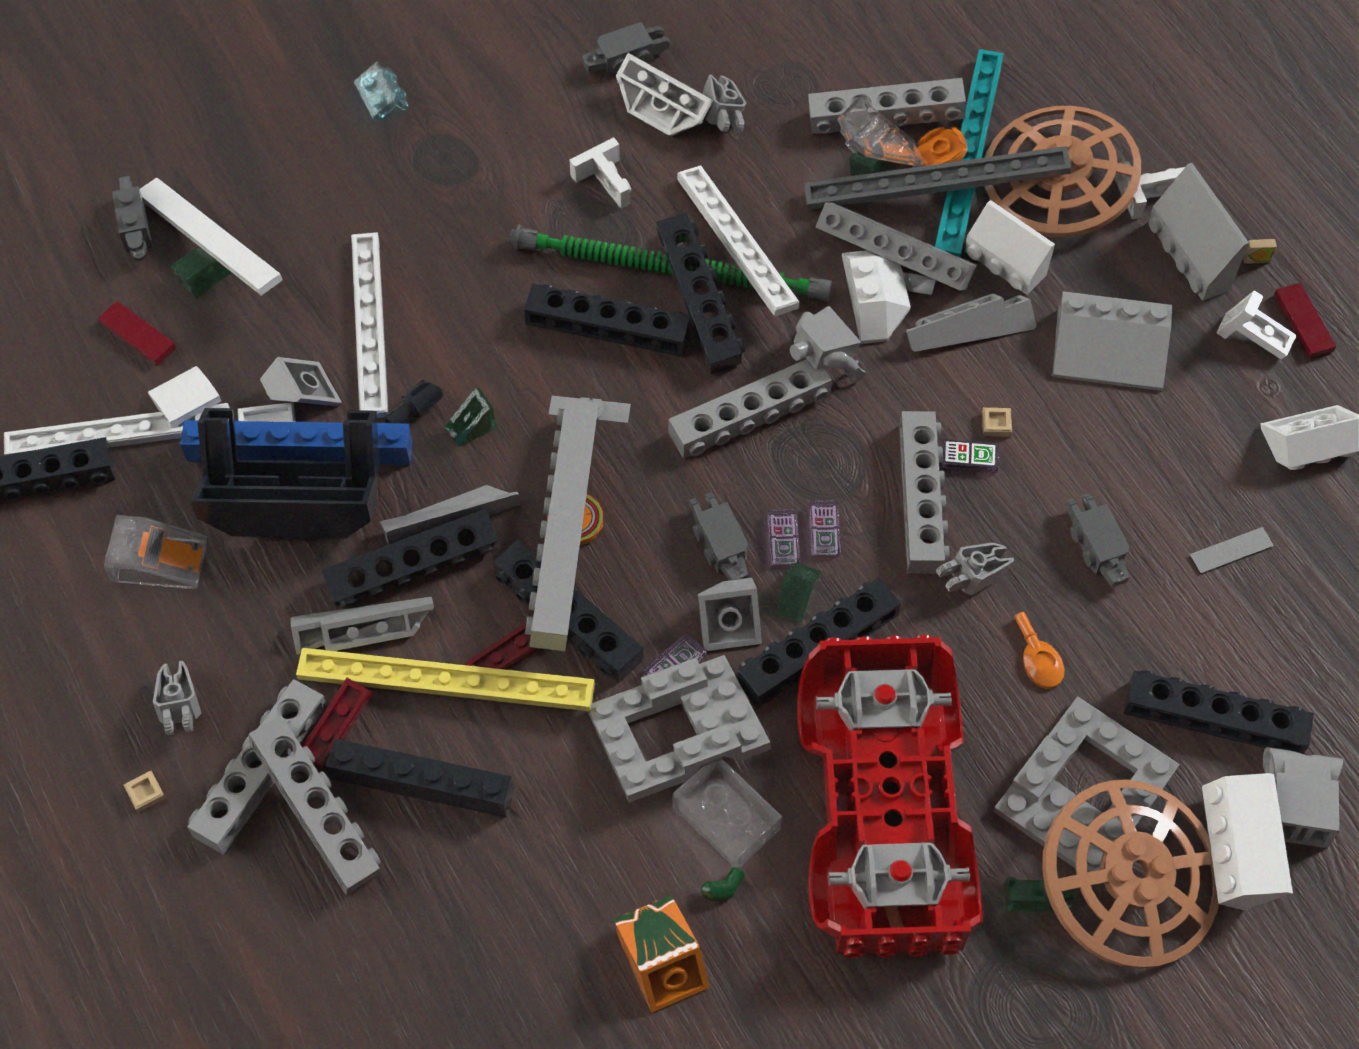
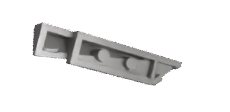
[906,294,1037,352]
[379,485,520,545]
[290,597,434,655]

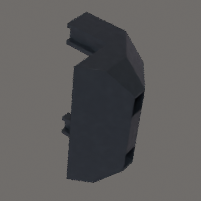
[190,408,380,538]

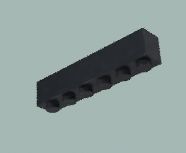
[326,738,514,817]

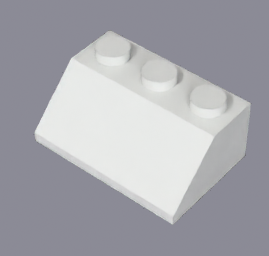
[964,200,1055,295]
[1261,405,1359,470]

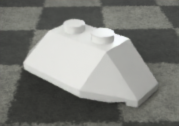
[616,53,713,136]
[842,251,910,344]

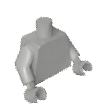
[790,306,866,383]

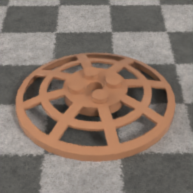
[984,106,1141,238]
[1042,780,1219,969]

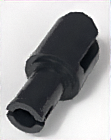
[383,380,443,424]

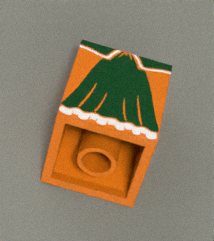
[614,895,710,1013]

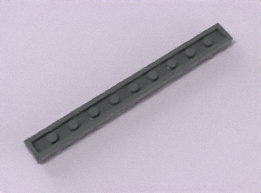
[804,146,1071,210]

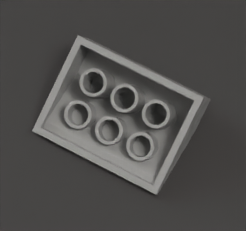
[1148,163,1249,301]
[1052,291,1172,391]

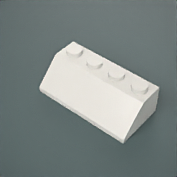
[1202,773,1293,910]

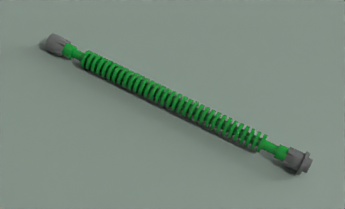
[510,224,832,302]

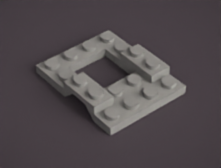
[588,655,771,803]
[993,696,1180,873]

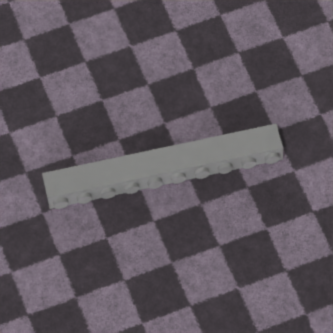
[525,398,599,651]

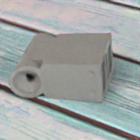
[1263,747,1343,848]

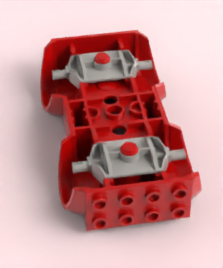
[797,635,983,959]

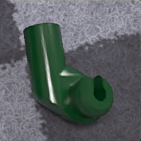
[701,867,745,902]

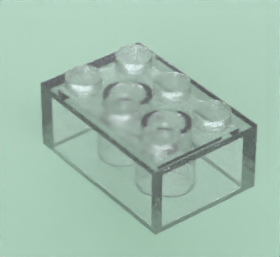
[673,758,782,868]

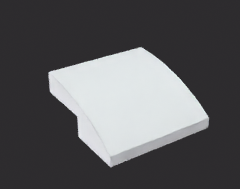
[148,366,221,428]

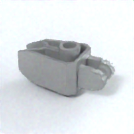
[703,75,746,133]
[936,543,1014,595]
[153,661,201,736]

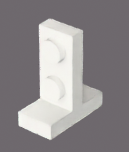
[570,137,631,209]
[1115,161,1185,219]
[1217,291,1296,359]

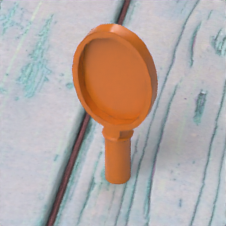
[1014,612,1064,689]

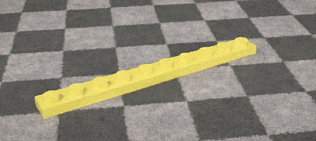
[296,648,595,711]

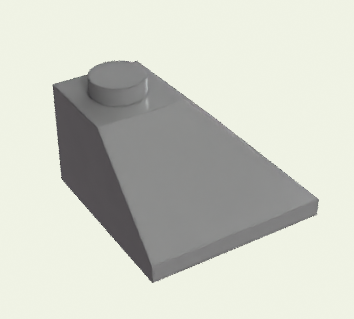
[260,357,342,406]
[698,578,762,651]

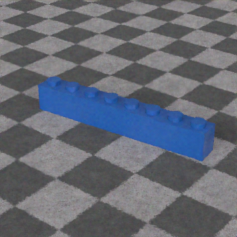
[180,420,412,465]

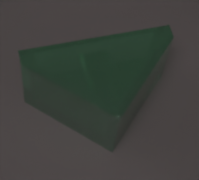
[849,143,890,176]
[445,388,496,446]
[775,562,822,622]

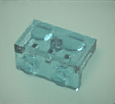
[354,63,409,121]

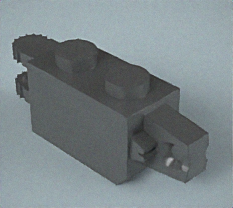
[582,22,671,76]
[112,176,153,262]
[688,492,748,581]
[1066,493,1129,587]

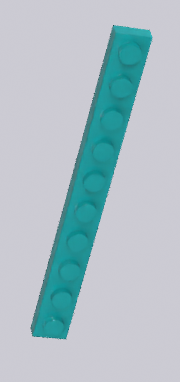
[935,49,1004,258]

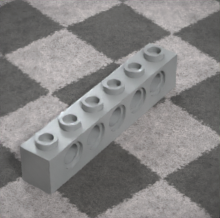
[808,78,966,134]
[816,203,976,290]
[668,359,832,459]
[899,411,949,574]
[187,679,327,855]
[249,715,381,895]

